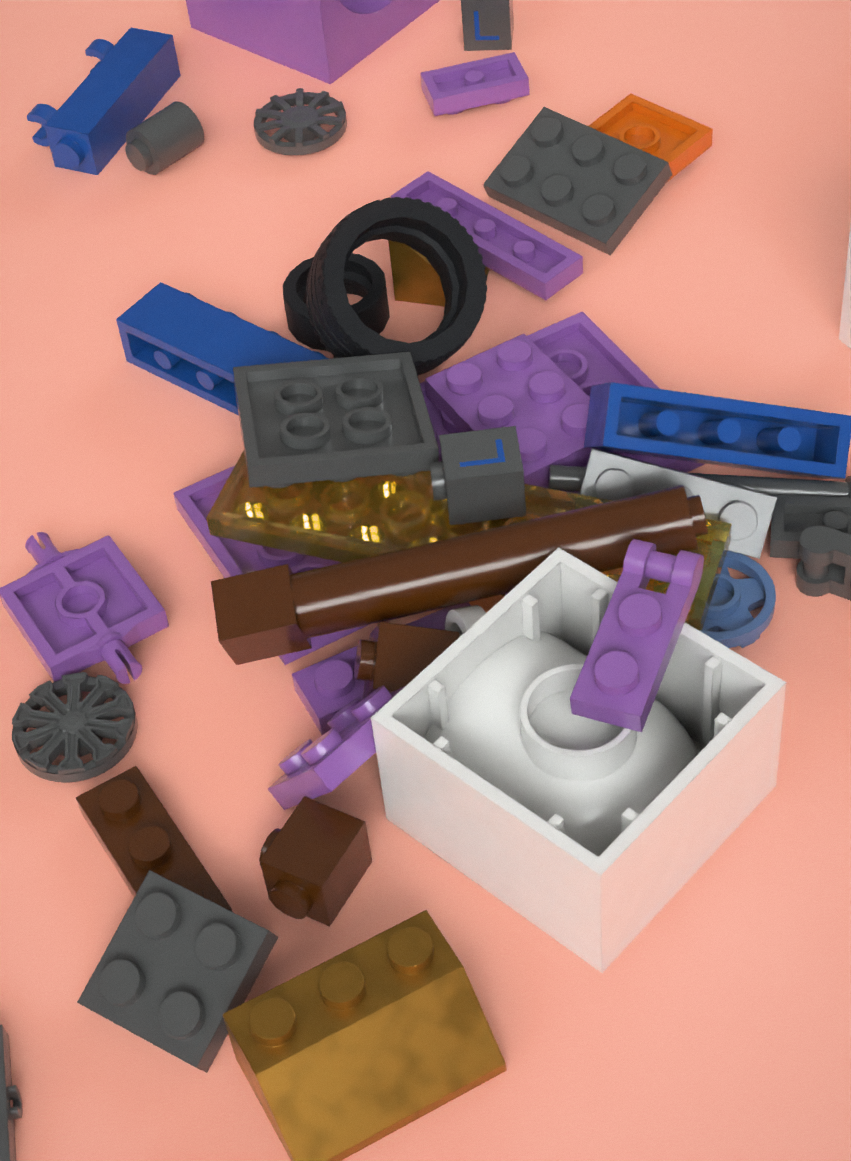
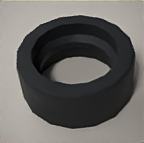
[282,253,390,351]

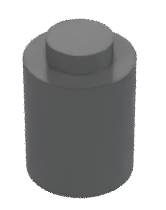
[125,101,205,175]

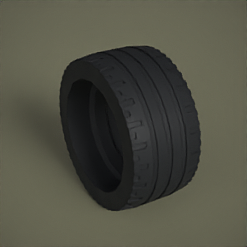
[306,197,487,376]

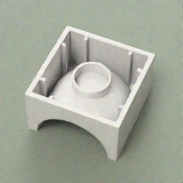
[371,547,787,973]

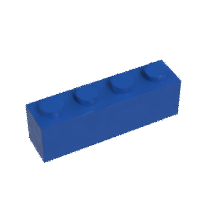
[116,282,329,416]
[584,382,851,479]

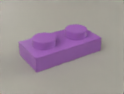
[420,52,530,116]

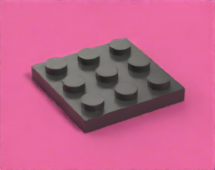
[233,352,439,488]

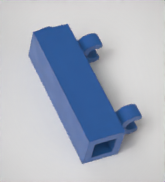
[26,27,181,176]

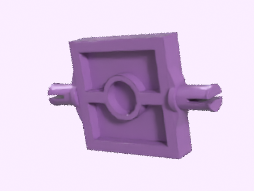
[0,532,169,684]

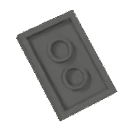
[483,107,673,256]

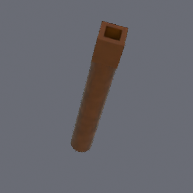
[211,485,708,665]

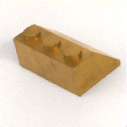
[222,910,506,1161]

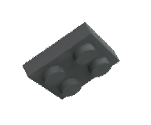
[77,870,279,1073]

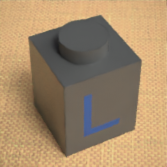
[461,0,514,51]
[429,426,526,525]

